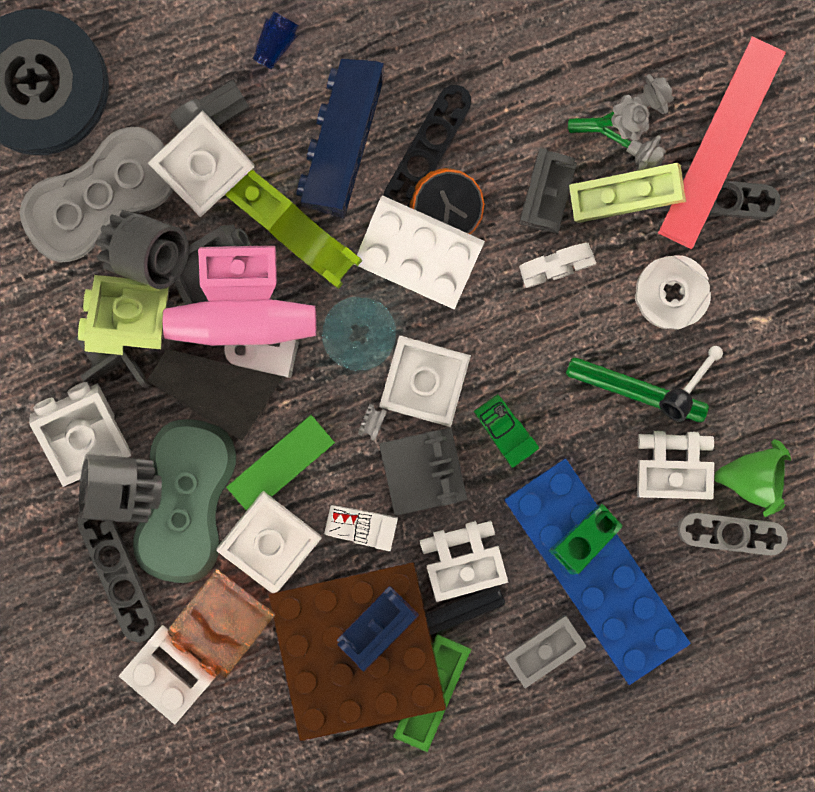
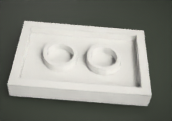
[354,195,485,309]

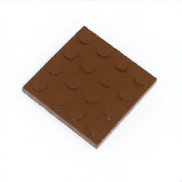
[268,562,447,741]

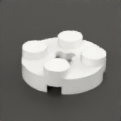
[519,243,596,288]
[635,255,711,330]

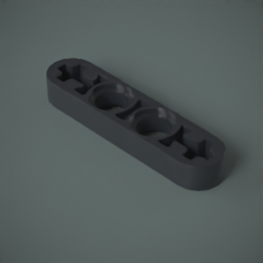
[383,85,471,208]

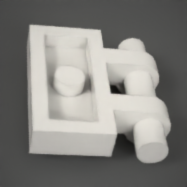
[637,431,714,499]
[420,521,508,602]

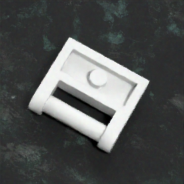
[119,625,219,725]

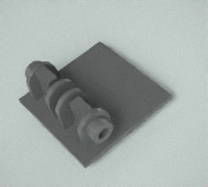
[379,427,467,516]

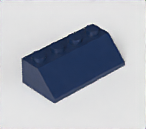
[296,59,385,219]

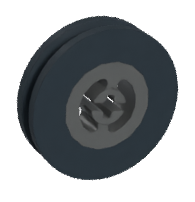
[0,9,109,155]

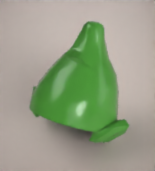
[714,439,791,517]

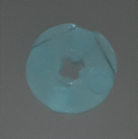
[322,297,396,371]

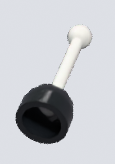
[659,346,723,422]

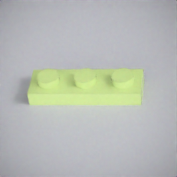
[569,163,686,223]

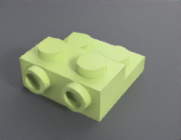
[78,275,169,355]

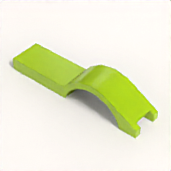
[225,170,362,289]

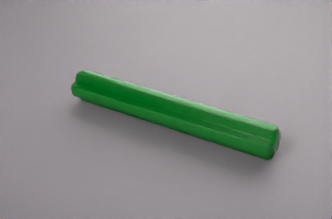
[566,357,709,423]

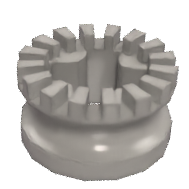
[358,404,387,441]

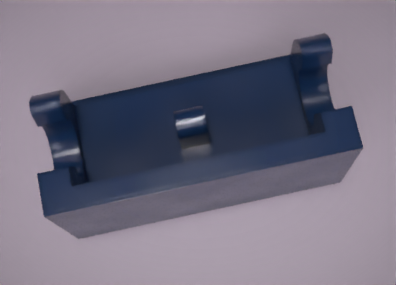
[337,586,419,672]

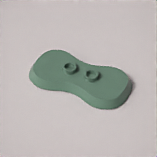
[133,419,236,583]

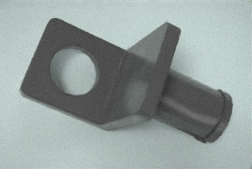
[74,335,151,389]

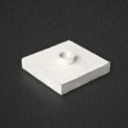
[148,110,255,217]
[379,335,471,427]
[216,491,322,593]

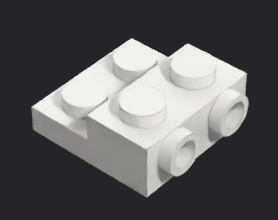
[29,382,131,487]

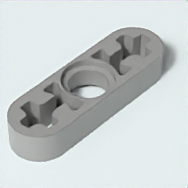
[677,512,788,556]

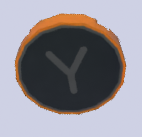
[410,168,485,234]

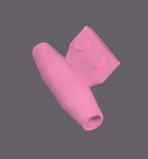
[163,246,317,346]

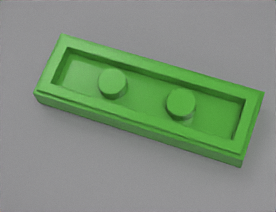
[226,415,335,511]
[393,634,471,752]

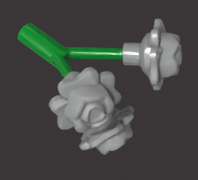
[568,74,674,171]

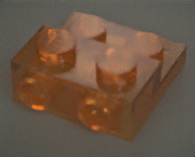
[167,569,275,678]

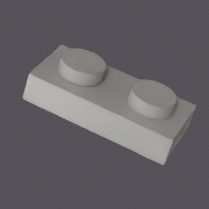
[504,615,587,688]

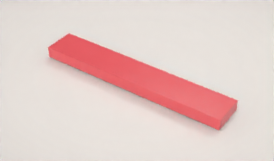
[658,36,786,249]

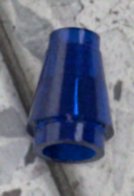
[252,11,299,70]

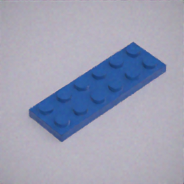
[504,458,691,685]

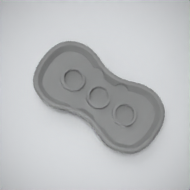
[20,127,173,262]

